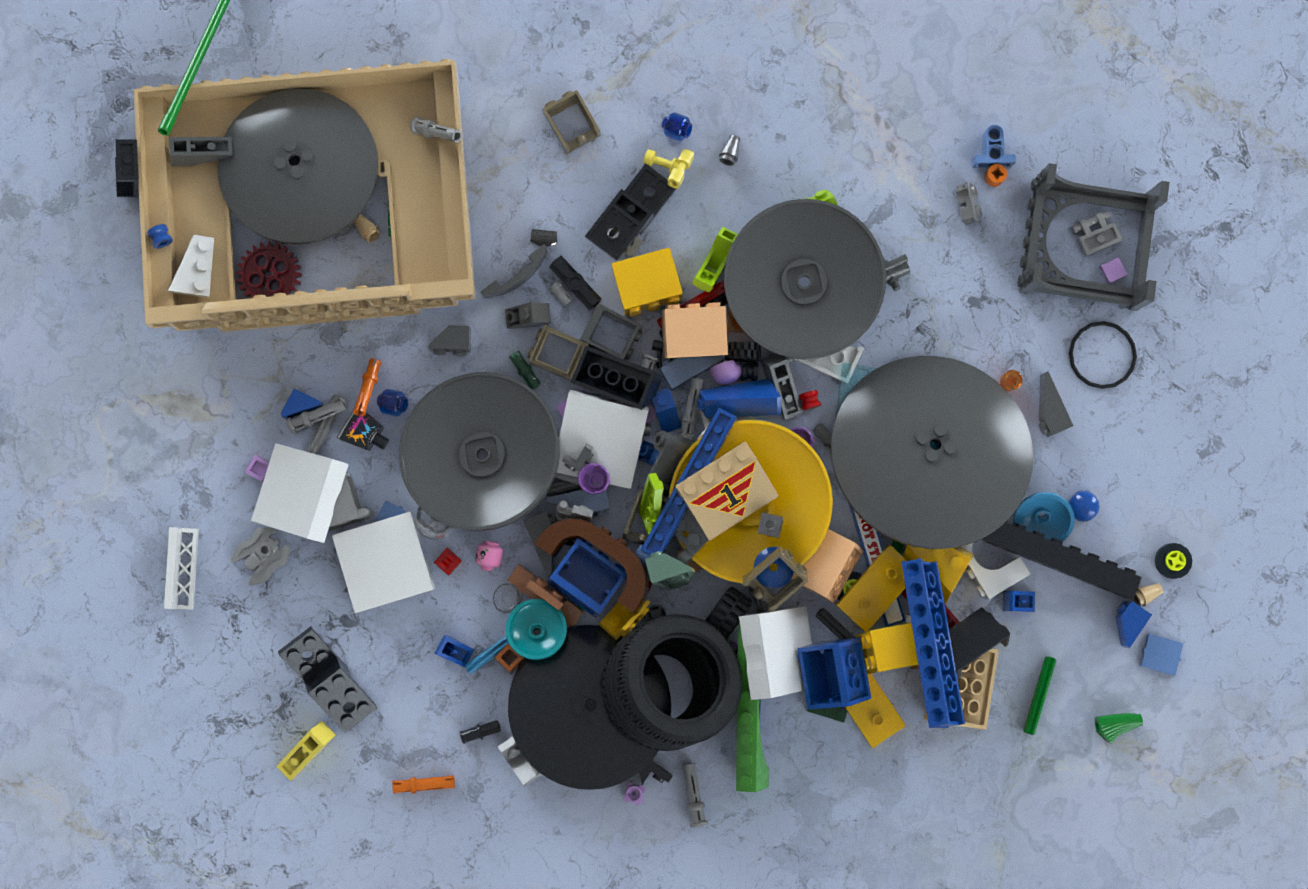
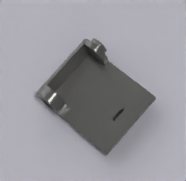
[643,431,696,497]

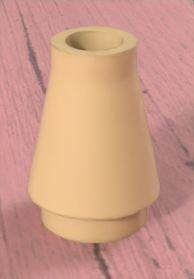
[353,214,380,242]
[1133,583,1163,607]

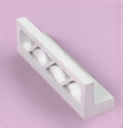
[164,527,199,610]

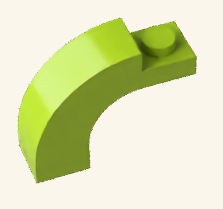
[692,226,738,293]

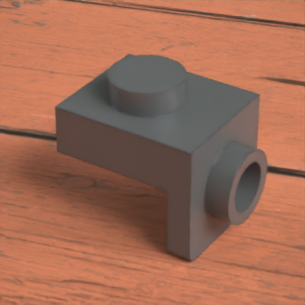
[562,443,594,471]

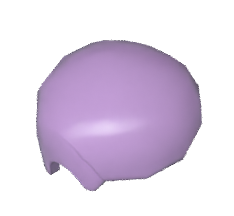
[709,360,742,385]

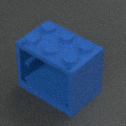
[547,539,627,618]
[797,637,872,710]

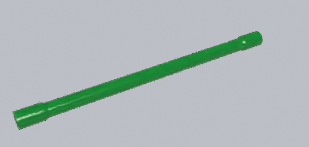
[158,0,230,136]

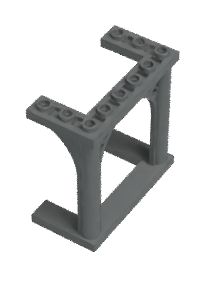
[1017,163,1170,311]

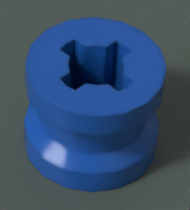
[147,224,173,249]

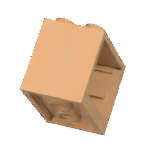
[661,302,728,358]
[791,529,863,604]

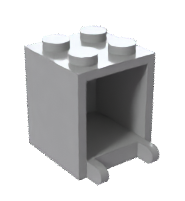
[328,472,373,531]

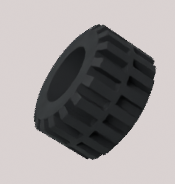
[705,586,752,639]

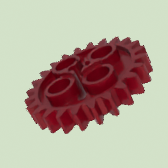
[236,241,302,298]

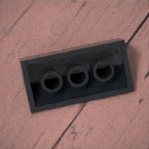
[570,345,663,410]

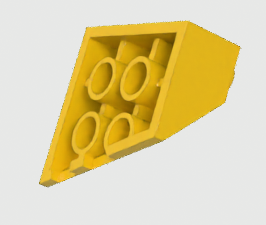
[903,545,974,605]

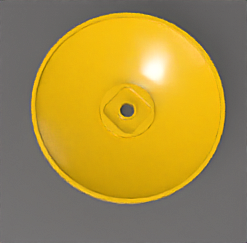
[669,420,833,583]

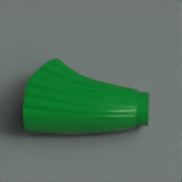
[1095,713,1143,744]

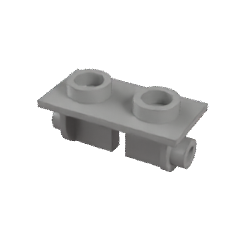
[956,182,982,225]

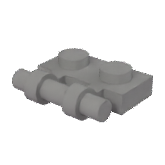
[1071,211,1123,257]
[555,500,594,523]

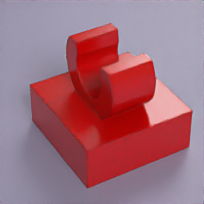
[433,547,462,576]

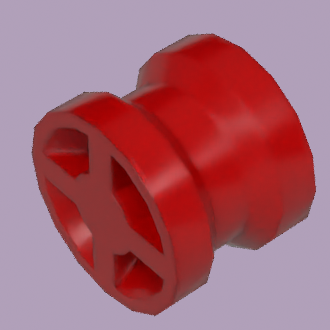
[798,390,822,411]

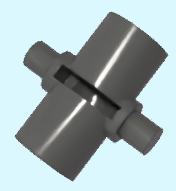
[883,254,910,291]

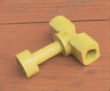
[643,149,694,189]

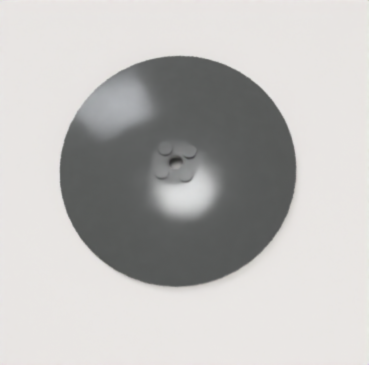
[831,356,1033,549]

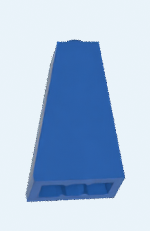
[697,379,781,418]

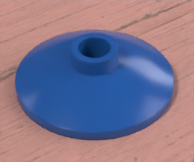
[754,547,794,588]

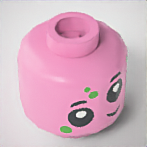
[475,541,503,571]

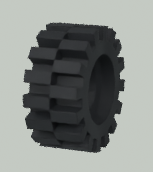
[725,341,761,362]

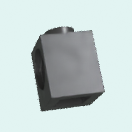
[757,512,784,538]

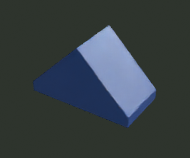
[281,388,324,419]
[1003,591,1035,612]
[434,635,474,667]

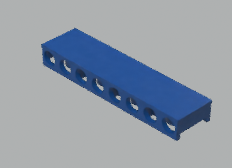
[901,558,965,728]

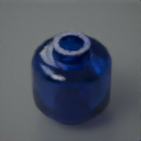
[662,112,692,141]
[377,389,408,416]

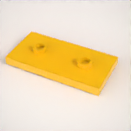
[836,545,907,632]
[845,674,906,748]

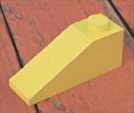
[276,721,336,781]

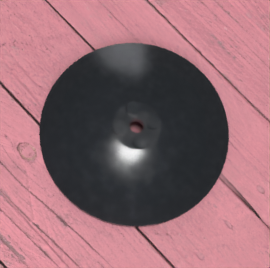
[508,625,671,790]

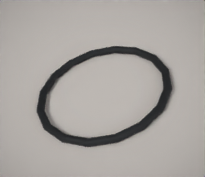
[1069,321,1137,389]

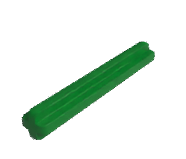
[1023,656,1056,735]

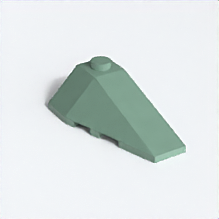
[645,551,695,591]

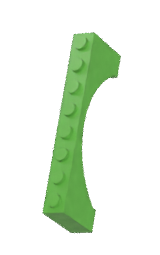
[736,624,769,792]

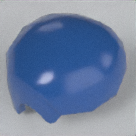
[1069,491,1100,522]

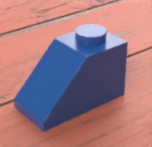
[651,388,681,432]
[1115,601,1152,648]

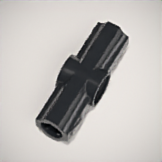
[549,255,602,311]

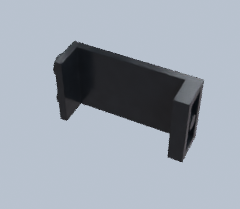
[115,139,139,197]
[949,607,1010,680]

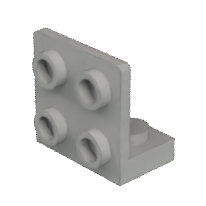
[498,736,542,786]

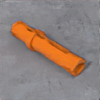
[353,358,382,416]
[392,775,455,794]

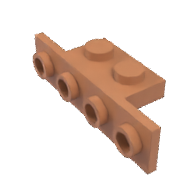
[507,564,584,627]

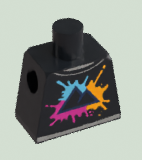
[337,408,389,451]

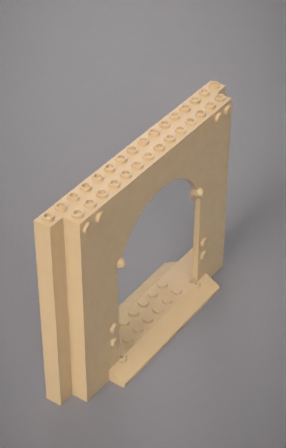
[134,59,476,332]

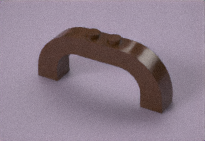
[534,519,649,614]

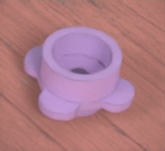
[623,782,645,805]

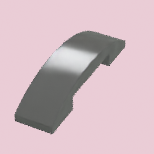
[480,244,547,298]

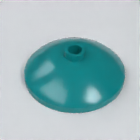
[506,599,567,660]

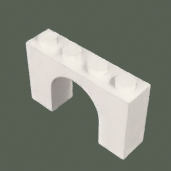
[961,543,1030,599]

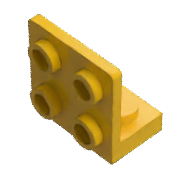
[599,600,651,640]

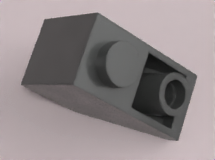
[505,302,551,329]
[428,325,471,356]

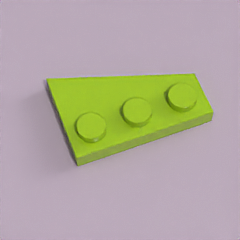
[638,473,664,536]

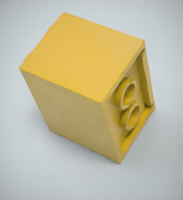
[611,247,683,317]
[855,623,919,674]

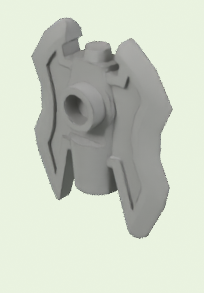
[231,527,289,586]

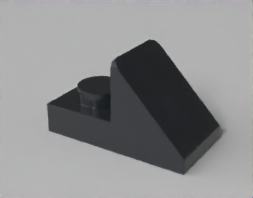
[640,761,673,785]

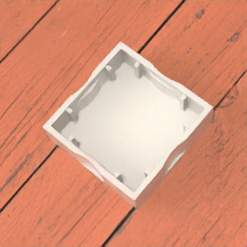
[557,390,649,489]
[251,443,349,543]
[332,512,436,613]
[739,606,812,700]

